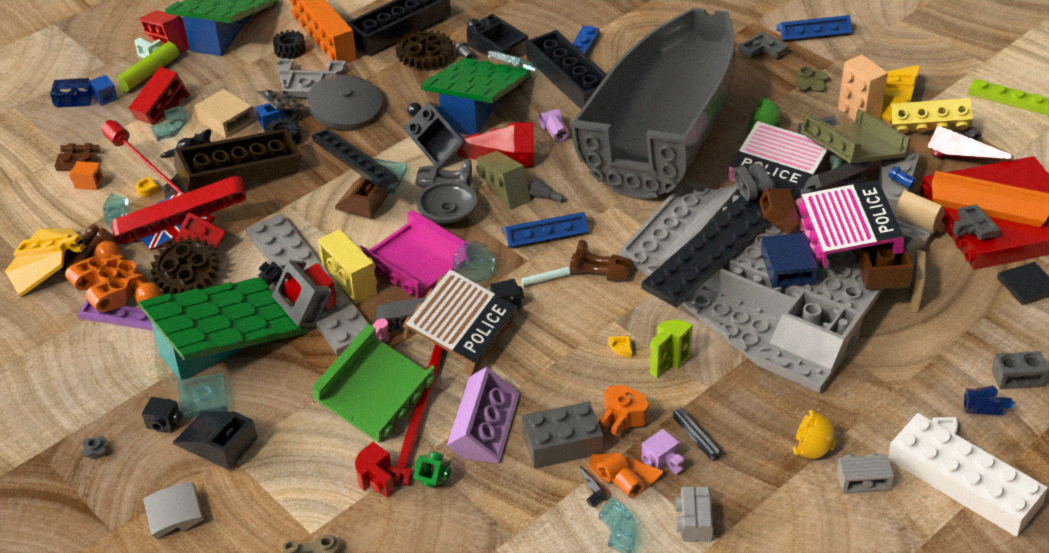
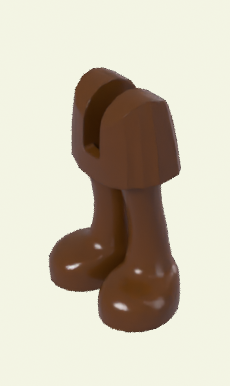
[59,224,118,272]
[570,239,633,281]

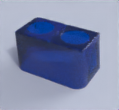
[50,78,93,107]

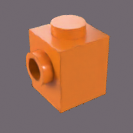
[70,161,103,190]

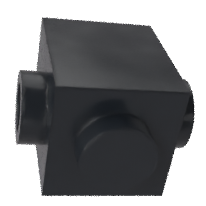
[142,396,182,433]

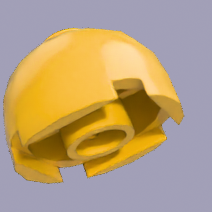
[793,410,837,459]

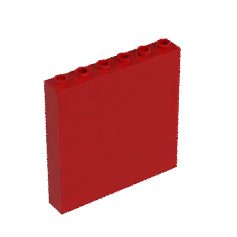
[920,156,1049,270]

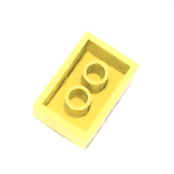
[318,229,377,305]

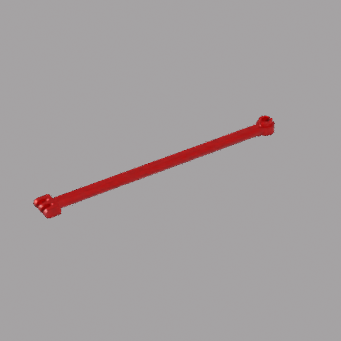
[386,344,445,486]

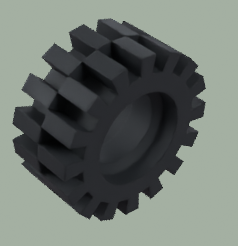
[273,30,306,59]
[266,117,301,146]

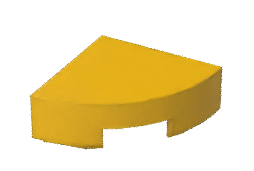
[608,336,632,357]

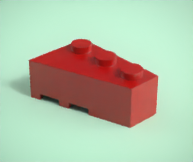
[139,10,189,54]
[129,67,190,125]

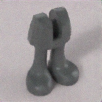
[415,160,472,188]

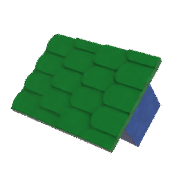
[165,0,279,56]
[421,58,531,135]

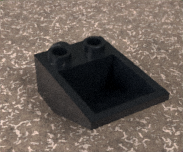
[466,13,528,54]
[403,101,465,169]

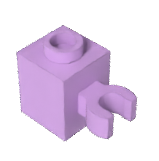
[642,429,684,474]

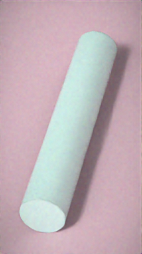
[521,267,570,287]

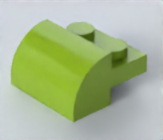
[649,320,693,378]

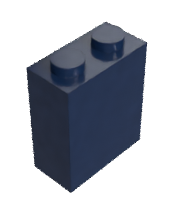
[761,233,818,288]

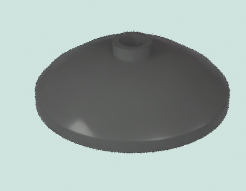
[417,181,477,224]

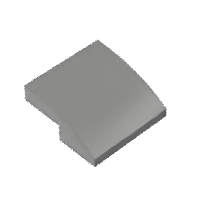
[143,482,204,539]

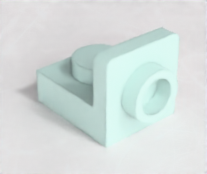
[134,37,163,58]

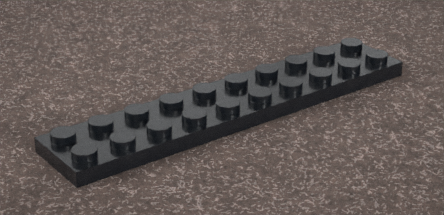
[641,174,801,308]

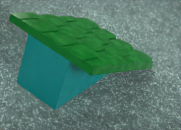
[138,278,307,382]

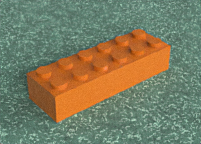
[290,0,357,63]

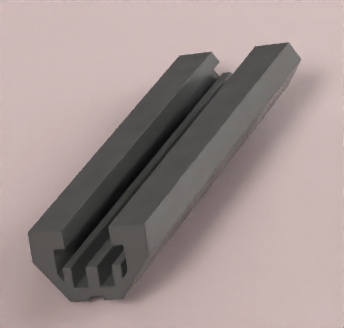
[801,161,871,195]

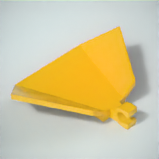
[881,65,920,124]
[5,227,86,297]

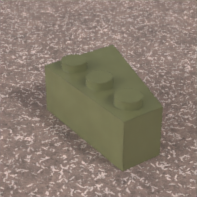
[476,150,531,210]

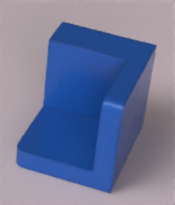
[89,75,118,106]

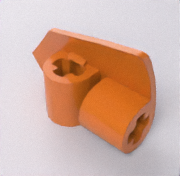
[589,453,663,498]

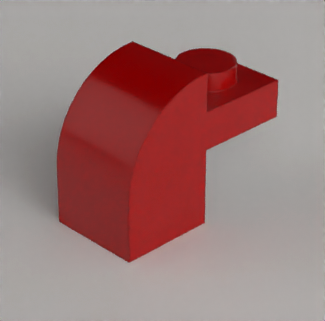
[355,442,394,498]

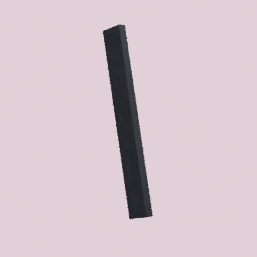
[312,129,398,189]

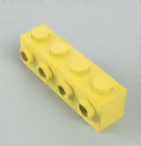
[891,98,973,134]

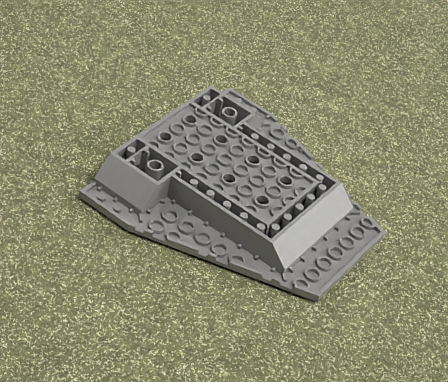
[620,182,931,393]

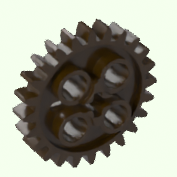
[396,29,453,69]
[150,235,220,295]

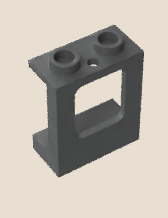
[272,261,332,327]

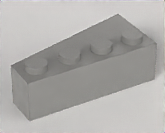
[877,151,920,220]

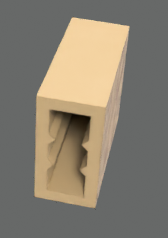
[195,89,255,138]

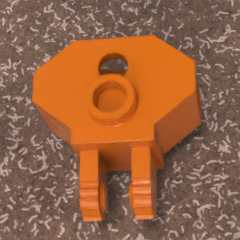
[599,385,649,436]

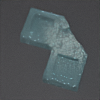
[151,106,188,142]

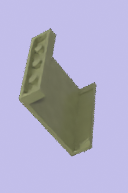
[801,109,911,163]

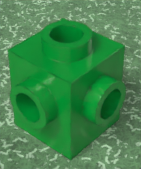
[413,451,451,488]

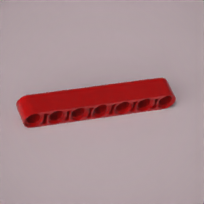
[111,176,247,244]

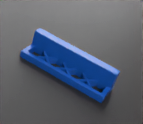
[776,15,852,41]
[502,212,588,247]

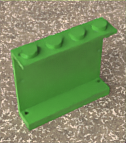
[312,323,435,443]

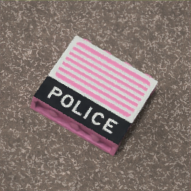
[729,121,830,199]

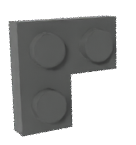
[738,31,789,59]

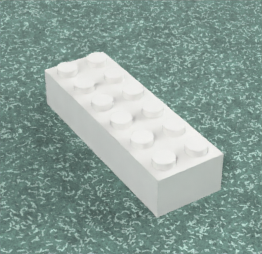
[889,413,1048,537]

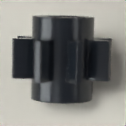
[257,261,283,287]

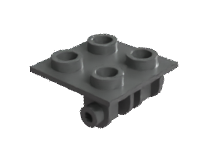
[257,90,307,121]

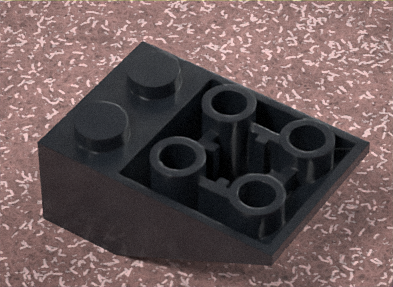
[173,411,258,470]

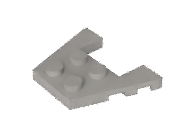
[277,59,347,98]

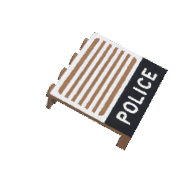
[403,269,517,376]

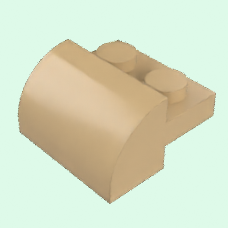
[896,190,945,234]

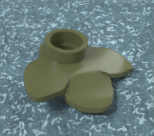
[796,66,830,92]

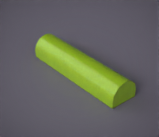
[118,41,179,93]

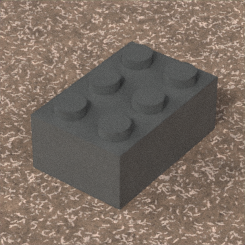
[522,401,603,469]

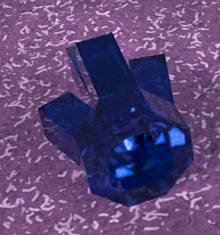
[963,386,1015,415]

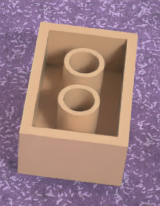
[838,55,888,121]

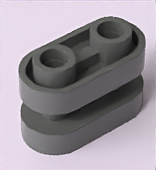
[733,163,775,201]

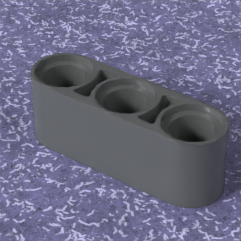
[375,297,425,332]

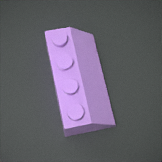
[447,367,520,463]

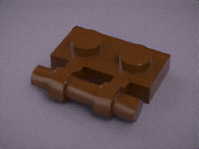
[55,143,100,171]

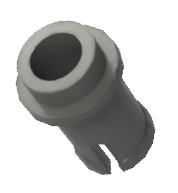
[455,42,475,59]
[958,125,982,141]

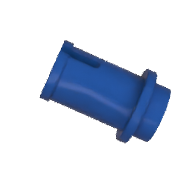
[888,166,916,189]

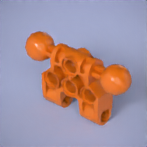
[65,241,163,313]

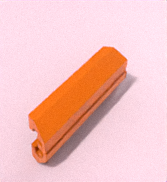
[932,170,1049,227]

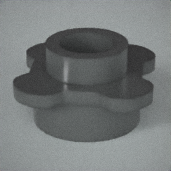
[82,436,106,459]

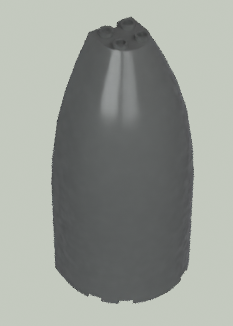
[571,8,735,199]

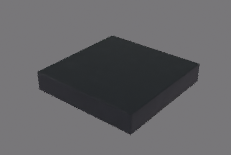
[997,261,1049,305]

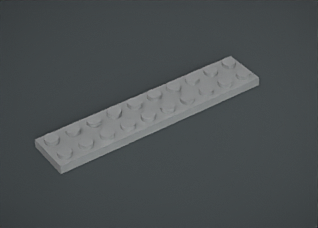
[245,214,368,355]

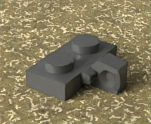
[952,204,1000,240]

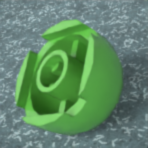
[748,97,783,132]

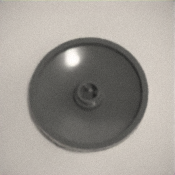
[308,75,382,130]

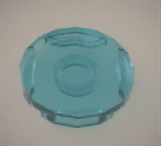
[453,241,495,283]

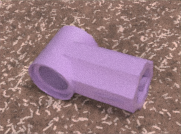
[539,109,569,142]

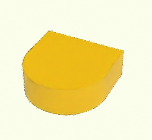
[135,177,159,197]

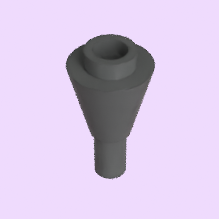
[528,178,564,202]

